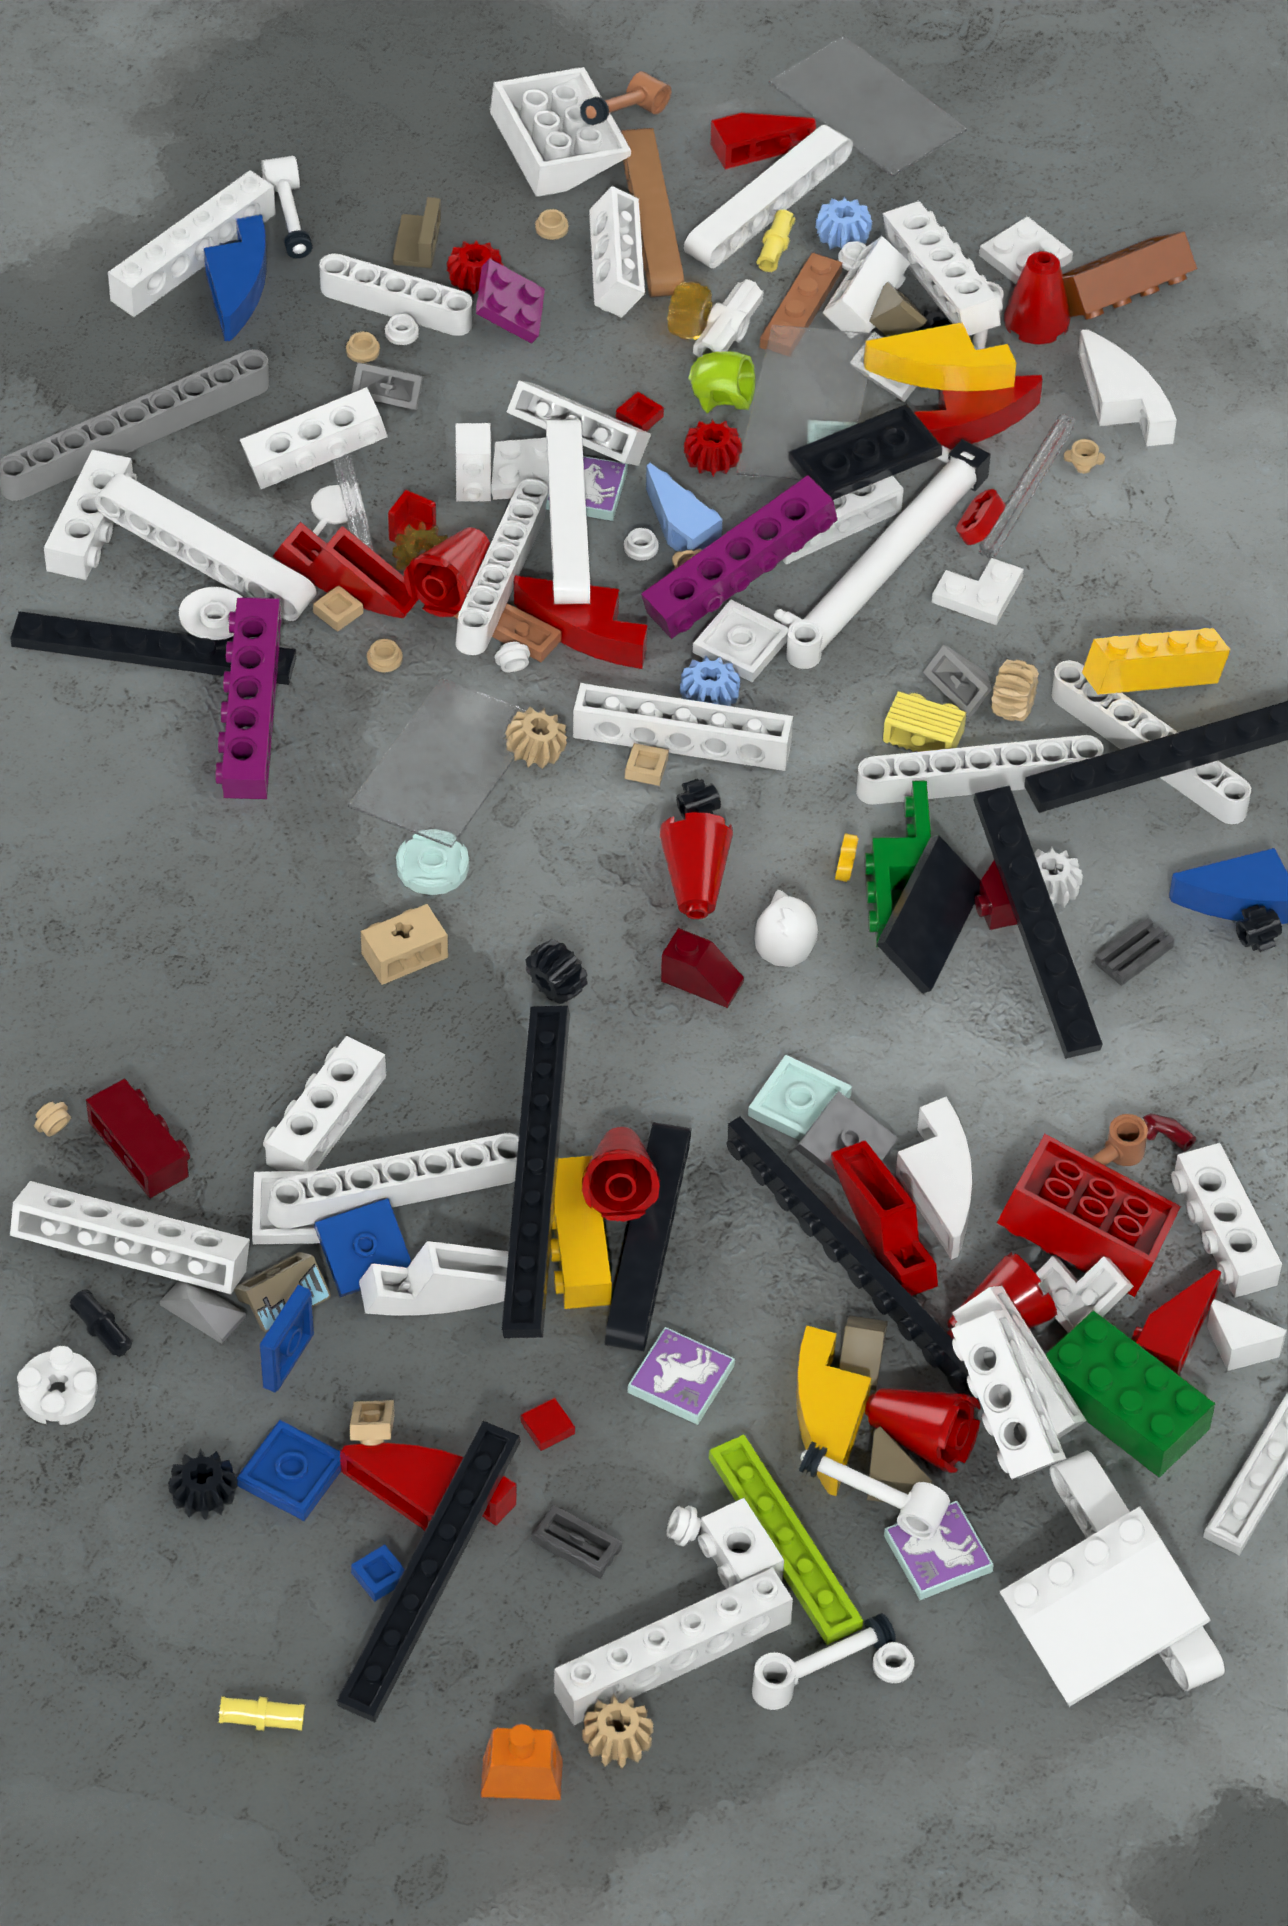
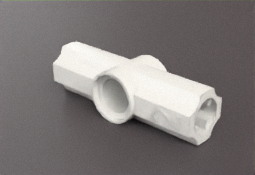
[693,279,763,357]

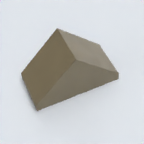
[869,282,927,336]
[839,1315,888,1391]
[867,1427,932,1502]

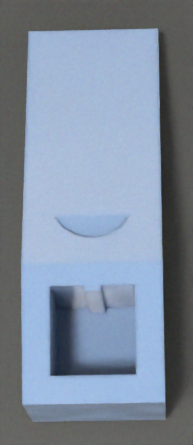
[646,463,722,552]

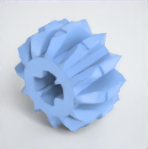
[816,196,872,249]
[680,656,740,706]

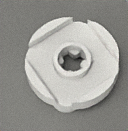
[17,1346,98,1425]

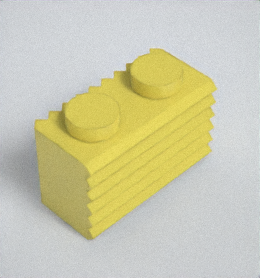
[883,691,966,752]

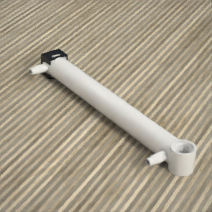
[774,439,991,669]

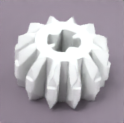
[1034,847,1083,908]

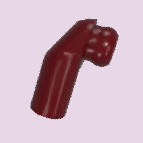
[1142,1113,1196,1151]

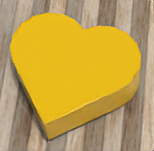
[835,833,859,882]

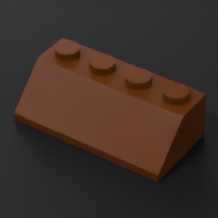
[1062,231,1197,320]

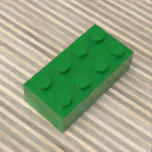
[1045,1310,1215,1478]

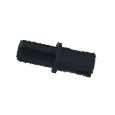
[69,1289,132,1357]

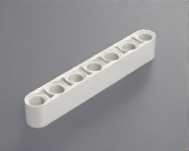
[684,125,853,269]
[546,420,590,604]
[94,473,317,621]
[455,478,548,655]
[1051,660,1251,824]
[856,735,1104,804]
[267,1133,519,1229]
[1050,1451,1225,1691]

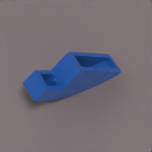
[203,215,267,341]
[1169,848,1288,924]

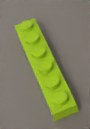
[709,1434,864,1645]

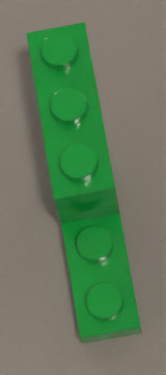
[864,781,931,947]

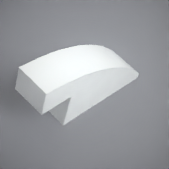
[1078,329,1177,446]
[896,1097,972,1260]
[359,1241,508,1315]

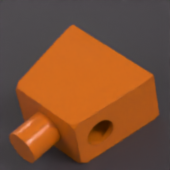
[481,1724,563,1800]

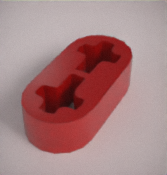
[956,489,1005,545]

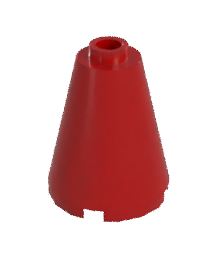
[1004,251,1071,345]
[404,527,490,617]
[660,812,733,919]
[582,1127,660,1222]
[946,1252,1058,1339]
[865,1388,981,1473]

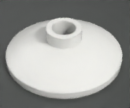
[179,587,243,640]

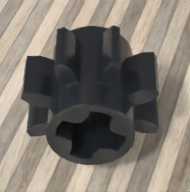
[676,779,721,820]
[1236,904,1282,952]

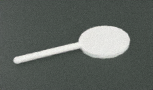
[311,485,363,536]

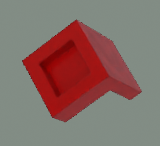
[388,490,436,553]

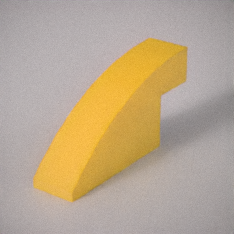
[864,322,1016,391]
[796,1325,872,1496]

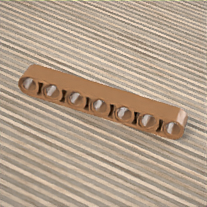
[620,128,684,297]

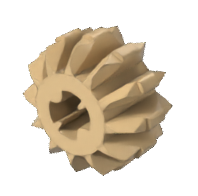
[991,660,1039,721]
[505,707,567,769]
[582,1694,653,1768]

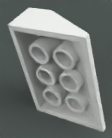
[490,67,631,197]
[999,1506,1211,1707]

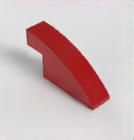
[914,375,1043,450]
[273,522,419,619]
[514,575,648,669]
[831,1140,938,1296]
[340,1443,516,1530]

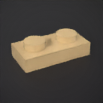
[350,1400,394,1445]

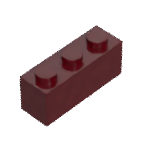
[86,1078,190,1198]

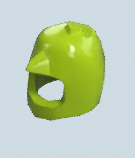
[688,351,755,413]

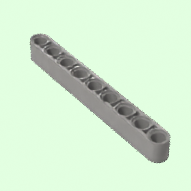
[0,349,270,501]

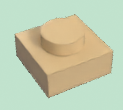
[313,585,363,632]
[625,743,669,786]

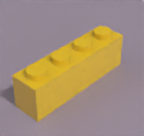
[1082,628,1230,695]
[550,1155,612,1309]

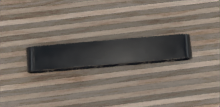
[605,1122,692,1352]

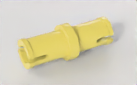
[757,210,795,272]
[219,1696,305,1731]

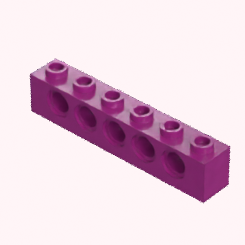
[641,475,838,639]
[215,598,282,799]

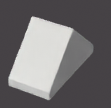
[1207,1299,1287,1371]

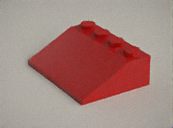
[997,1134,1181,1297]

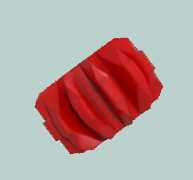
[447,240,504,295]
[684,418,742,477]

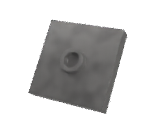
[795,1091,898,1185]

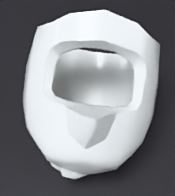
[754,890,818,967]

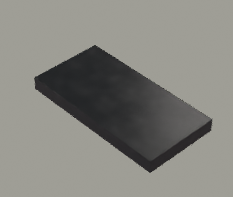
[788,404,943,500]
[876,835,981,993]

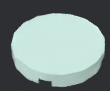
[396,830,469,895]

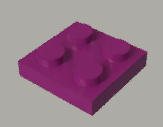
[475,259,545,344]

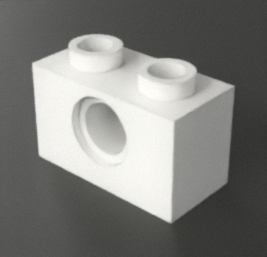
[456,423,491,502]
[698,1498,784,1589]

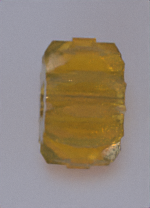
[667,282,713,340]
[392,521,448,570]

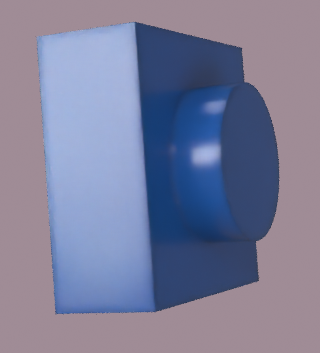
[351,1544,405,1602]

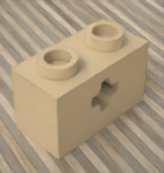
[361,904,448,985]

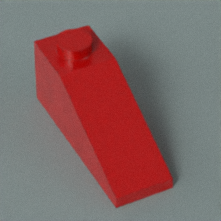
[710,113,816,170]
[1131,1269,1221,1375]

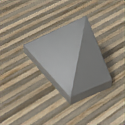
[351,362,424,410]
[923,645,992,717]
[160,1281,246,1344]

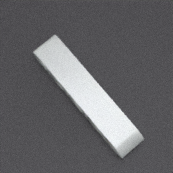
[319,254,473,336]

